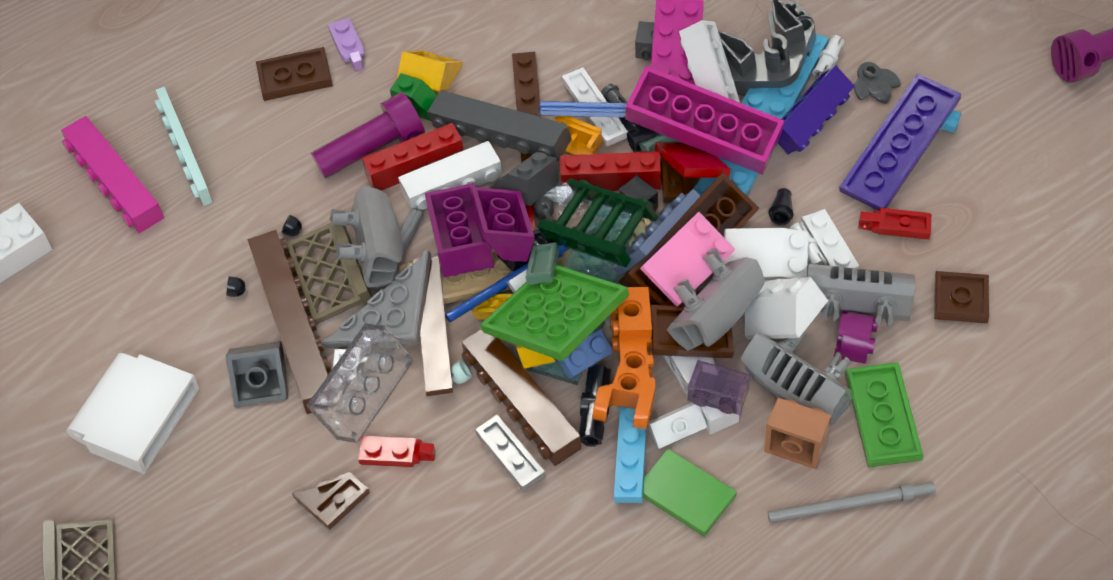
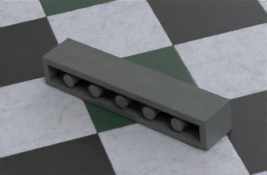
[427,90,572,162]

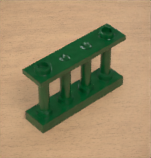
[537,178,658,268]

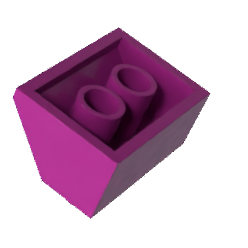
[471,187,534,262]

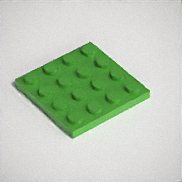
[480,265,629,361]

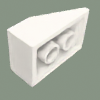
[724,228,808,281]

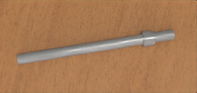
[767,482,936,522]

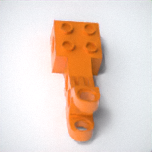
[592,287,656,430]

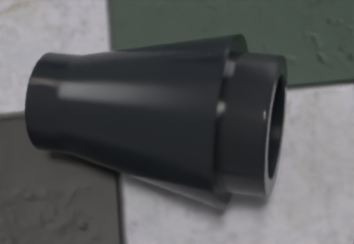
[768,188,794,225]

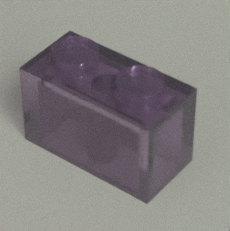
[687,360,750,415]

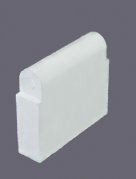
[66,353,200,474]

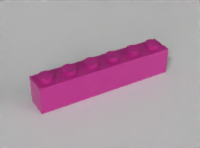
[61,116,164,233]

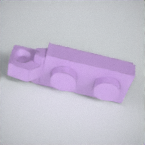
[328,17,365,72]

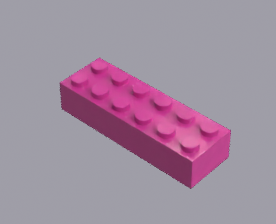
[625,66,785,175]

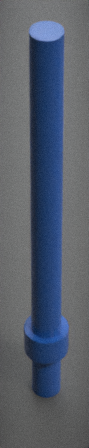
[445,244,570,323]

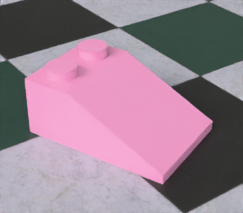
[640,212,735,307]

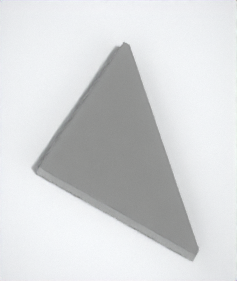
[322,250,432,348]

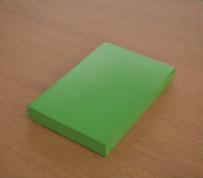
[643,449,737,537]

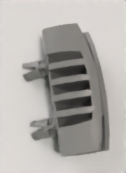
[330,186,402,287]
[667,248,764,351]
[807,264,915,327]
[741,332,852,425]

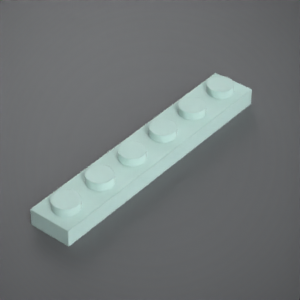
[155,87,213,206]

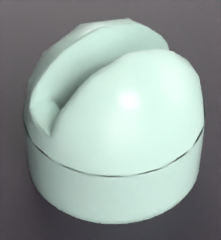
[451,360,472,384]

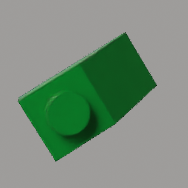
[390,73,437,121]

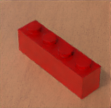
[362,123,464,191]
[560,151,661,191]

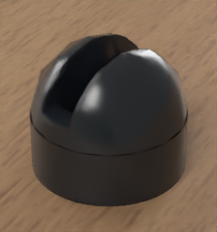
[281,215,302,237]
[226,276,246,297]

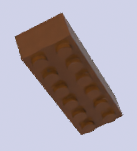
[618,173,760,306]

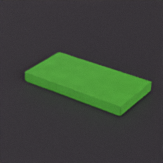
[845,362,923,468]

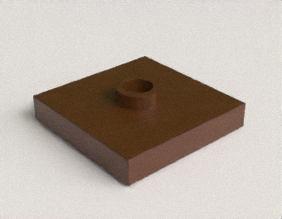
[934,271,989,323]

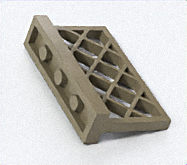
[286,218,373,324]
[43,519,115,580]

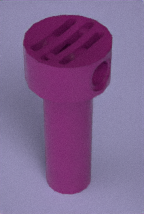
[1051,28,1113,82]
[311,92,425,178]

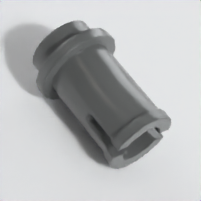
[601,84,628,103]

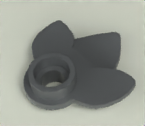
[854,62,901,104]

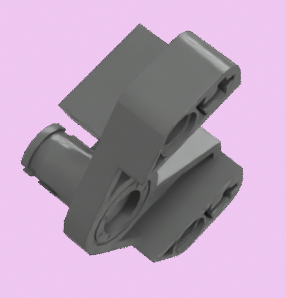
[718,0,816,95]

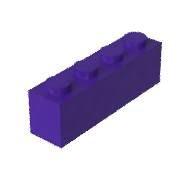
[777,65,855,154]

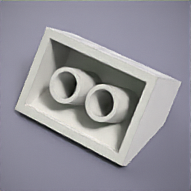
[745,277,828,340]

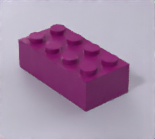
[425,183,494,278]

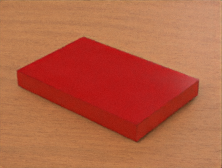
[654,142,731,178]

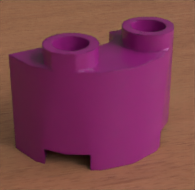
[834,311,878,364]

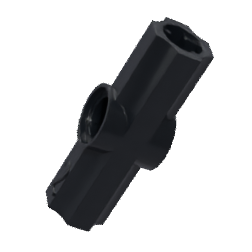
[579,364,611,447]

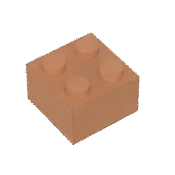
[764,398,831,470]

